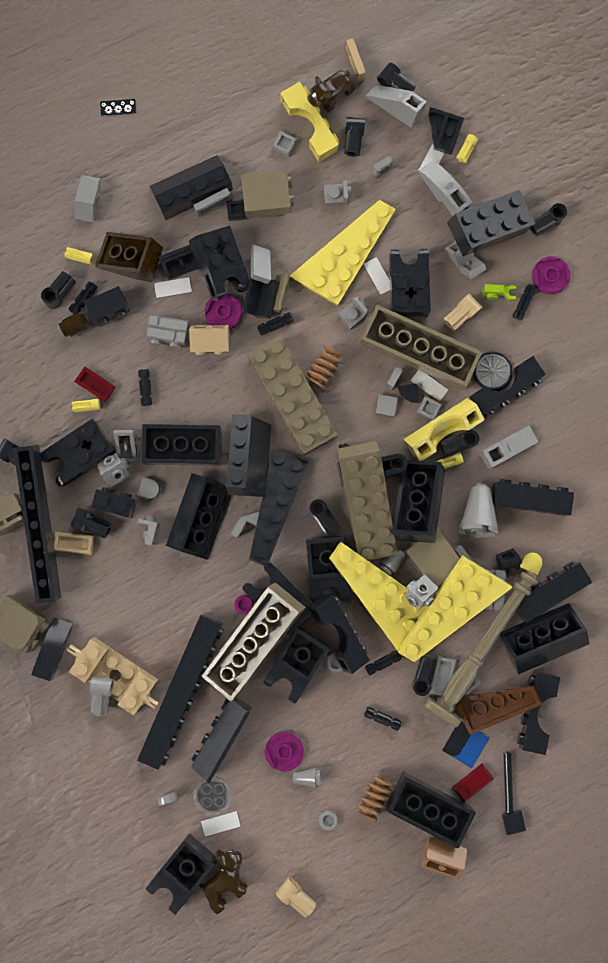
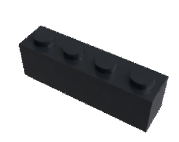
[492,479,574,516]
[516,561,593,623]

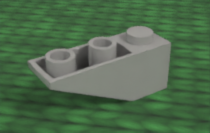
[366,85,427,128]
[479,426,538,469]

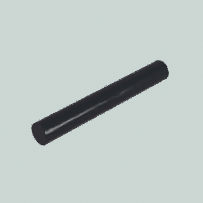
[503,752,513,813]

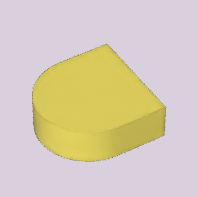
[520,553,542,575]

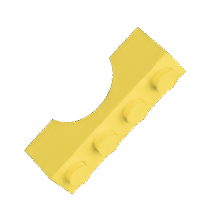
[280,82,340,162]
[404,398,484,461]

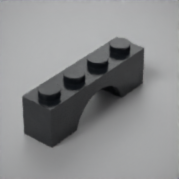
[468,356,546,418]
[307,594,370,674]
[517,670,560,755]

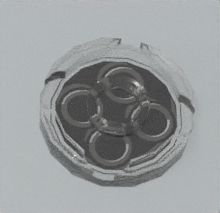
[193,776,232,817]

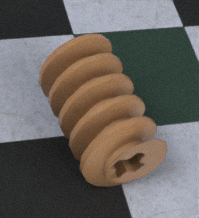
[305,346,343,389]
[357,775,395,822]

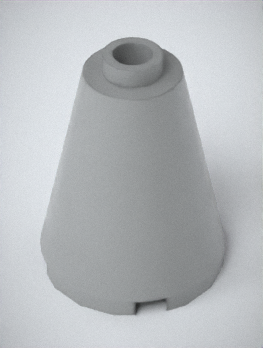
[459,483,498,538]

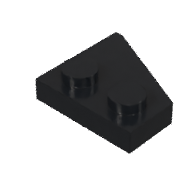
[428,107,464,155]

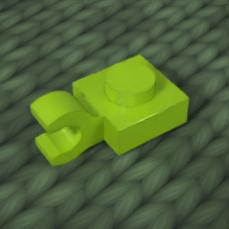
[482,284,516,301]

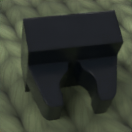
[496,548,522,574]

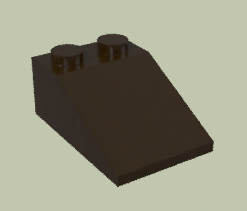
[95,232,163,282]

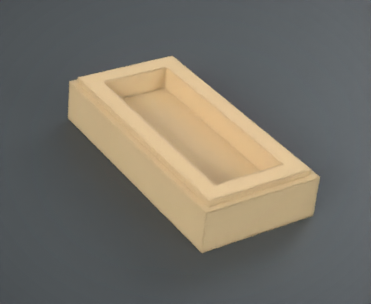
[346,38,366,83]
[54,532,95,555]

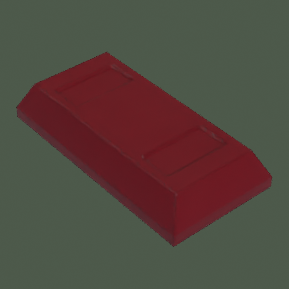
[74,366,116,403]
[452,764,494,803]

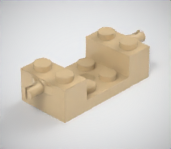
[67,638,159,716]

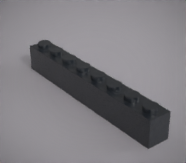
[13,445,62,603]
[137,614,224,770]

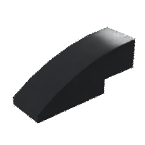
[31,617,73,681]

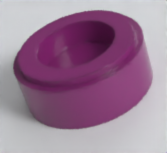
[234,595,254,615]

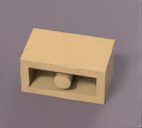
[189,325,230,355]

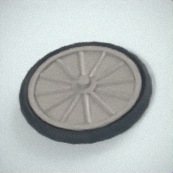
[473,351,513,391]

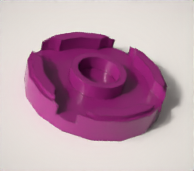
[532,256,570,295]
[204,293,243,330]
[265,731,304,772]

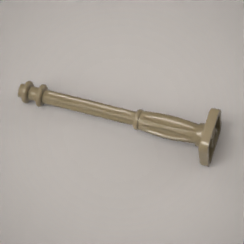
[423,570,538,727]

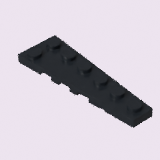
[249,448,308,567]

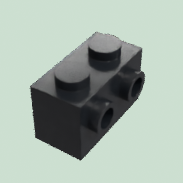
[84,286,131,326]
[91,487,137,518]

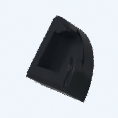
[397,384,420,403]

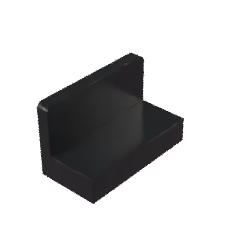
[242,277,280,319]

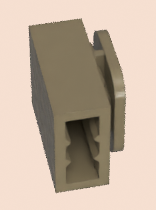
[241,170,294,218]
[0,493,24,536]
[405,528,460,590]
[0,595,50,653]

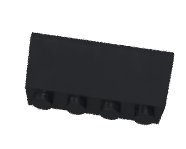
[150,155,233,220]
[226,415,271,497]
[166,473,231,560]
[499,603,590,675]
[191,698,252,783]

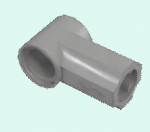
[90,677,114,716]

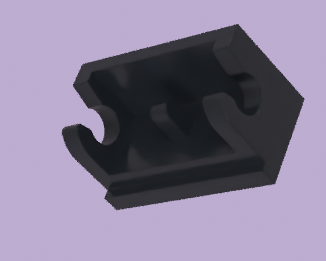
[159,245,199,281]

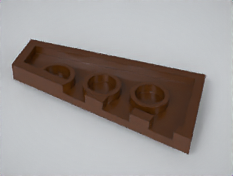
[456,685,542,735]

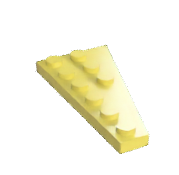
[290,200,396,306]
[329,542,426,651]
[397,555,513,662]

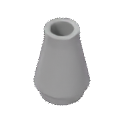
[378,548,406,577]
[293,768,322,788]

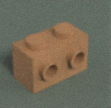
[421,837,467,879]

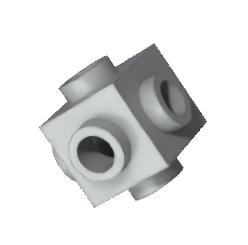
[97,453,130,487]
[405,575,438,610]

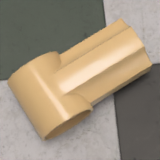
[443,293,482,331]
[276,877,316,918]

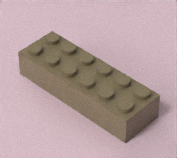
[360,305,482,390]
[247,335,338,456]
[337,441,397,561]
[202,583,306,702]

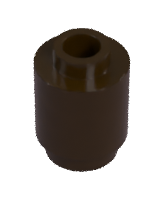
[58,312,89,337]

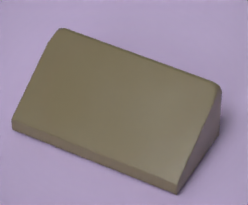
[272,273,290,314]

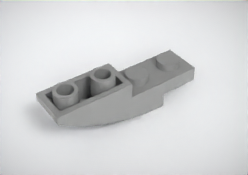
[418,160,472,216]

